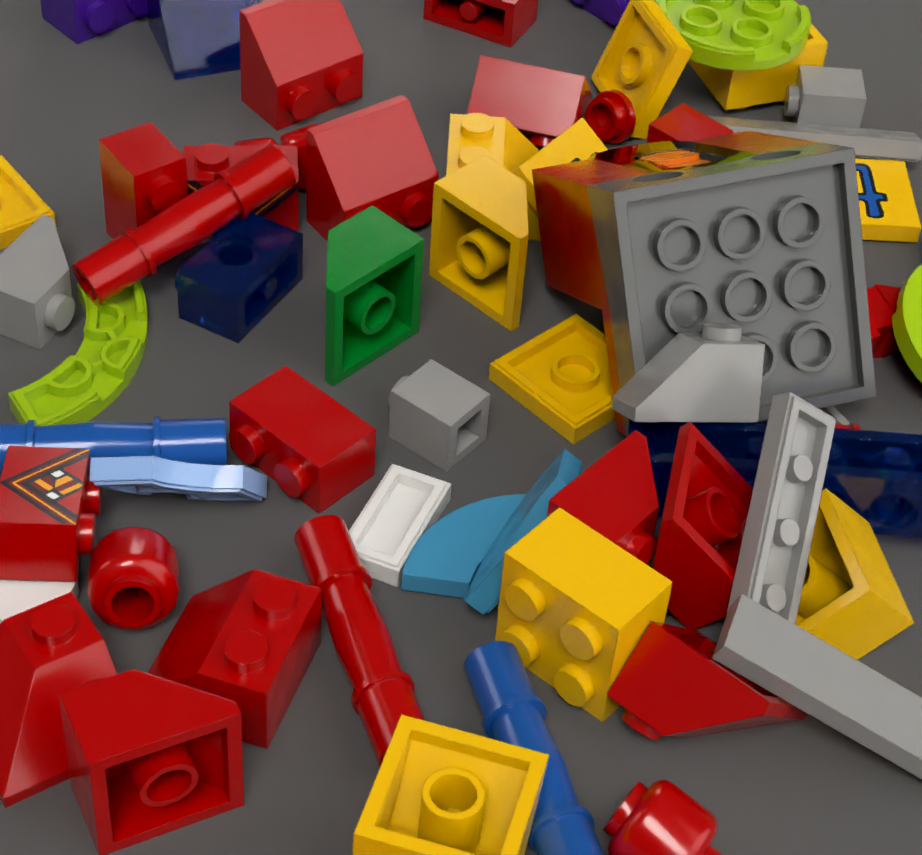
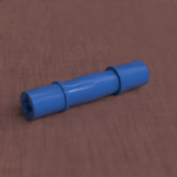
[0,416,227,476]
[464,641,604,855]

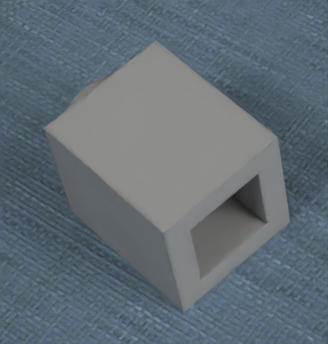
[784,65,867,128]
[388,359,490,472]

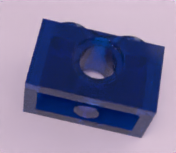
[175,212,303,344]

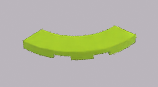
[8,280,148,426]

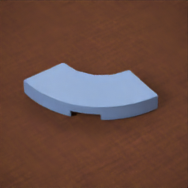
[90,456,267,502]

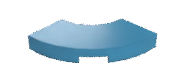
[464,448,583,615]
[401,494,526,599]

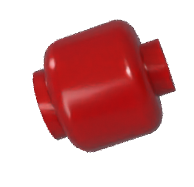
[87,527,179,631]
[603,780,722,855]

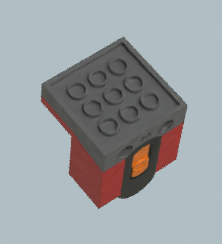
[532,131,876,446]

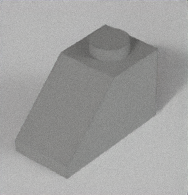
[0,214,75,350]
[612,323,765,423]

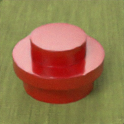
[585,90,636,144]

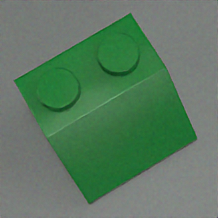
[325,205,424,387]

